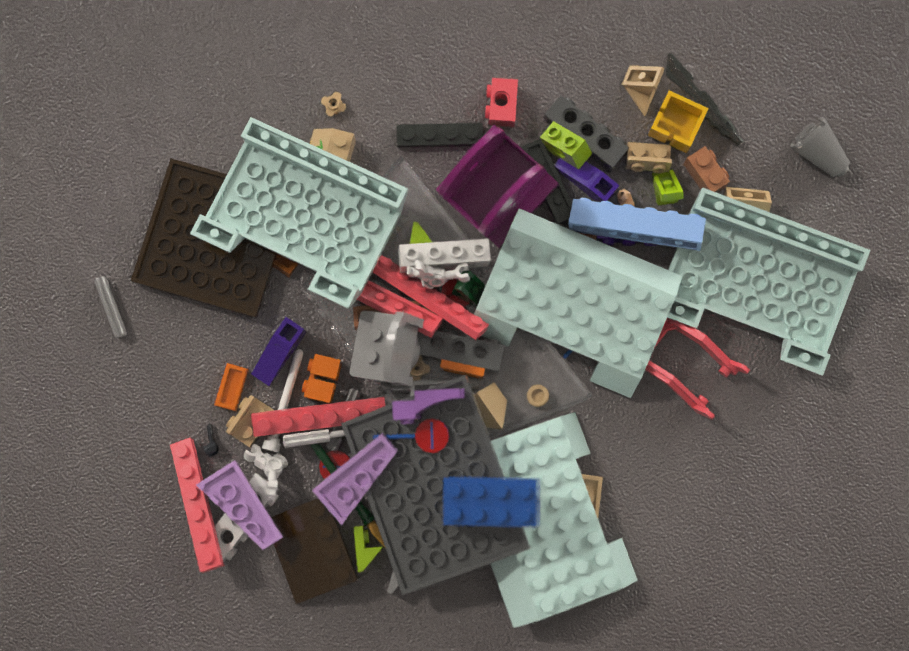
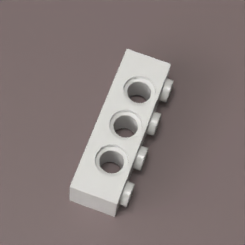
[398,239,491,273]
[215,473,280,562]

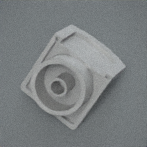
[350,310,424,386]

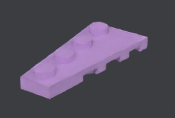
[312,433,397,525]
[196,460,283,550]

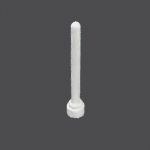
[262,349,303,453]

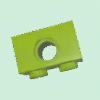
[540,121,592,170]

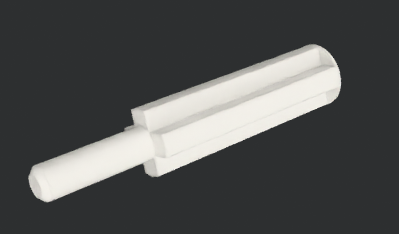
[283,429,345,448]

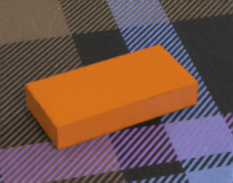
[440,359,485,379]
[214,363,249,411]

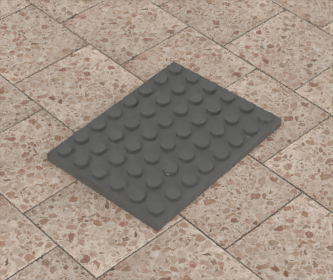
[341,375,531,595]

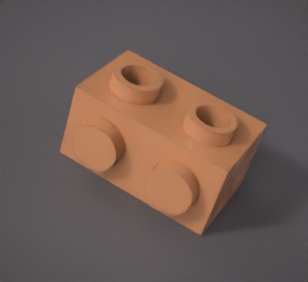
[683,146,730,193]

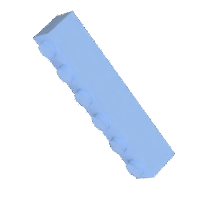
[568,198,706,251]

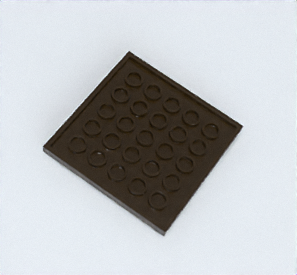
[130,158,277,318]

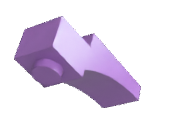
[392,389,465,424]

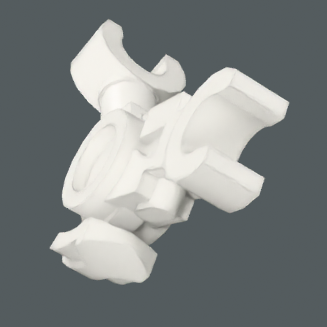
[407,261,470,289]
[244,444,288,497]

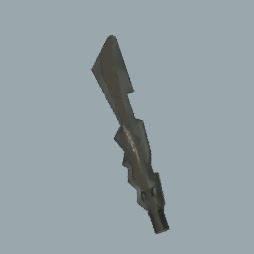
[666,53,744,147]

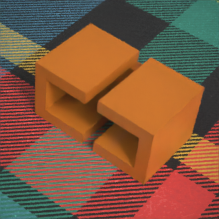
[302,354,342,404]

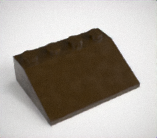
[271,498,359,604]

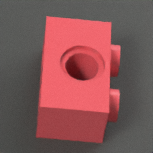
[485,78,518,127]

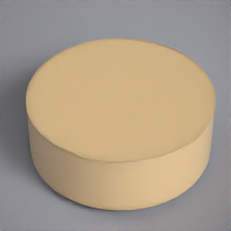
[527,385,549,407]

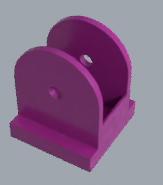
[435,125,559,249]

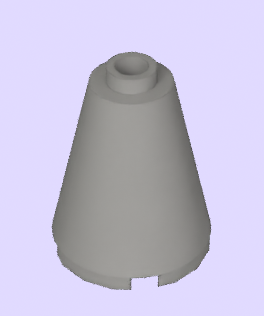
[790,117,850,177]

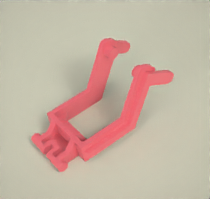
[645,318,750,420]

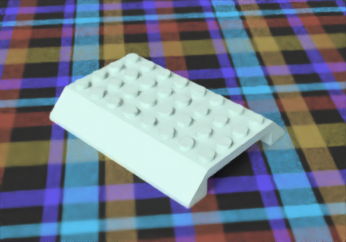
[190,117,408,309]
[667,187,870,376]
[474,209,682,398]
[490,412,638,628]

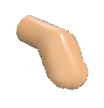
[617,189,635,206]

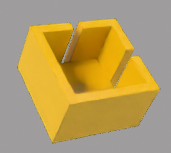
[647,90,709,153]

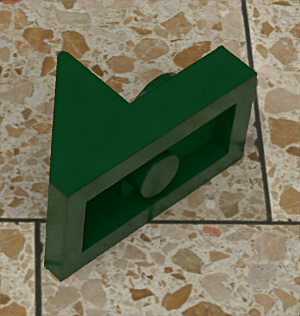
[452,270,486,307]

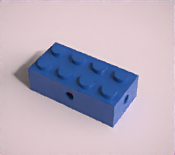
[443,476,540,527]

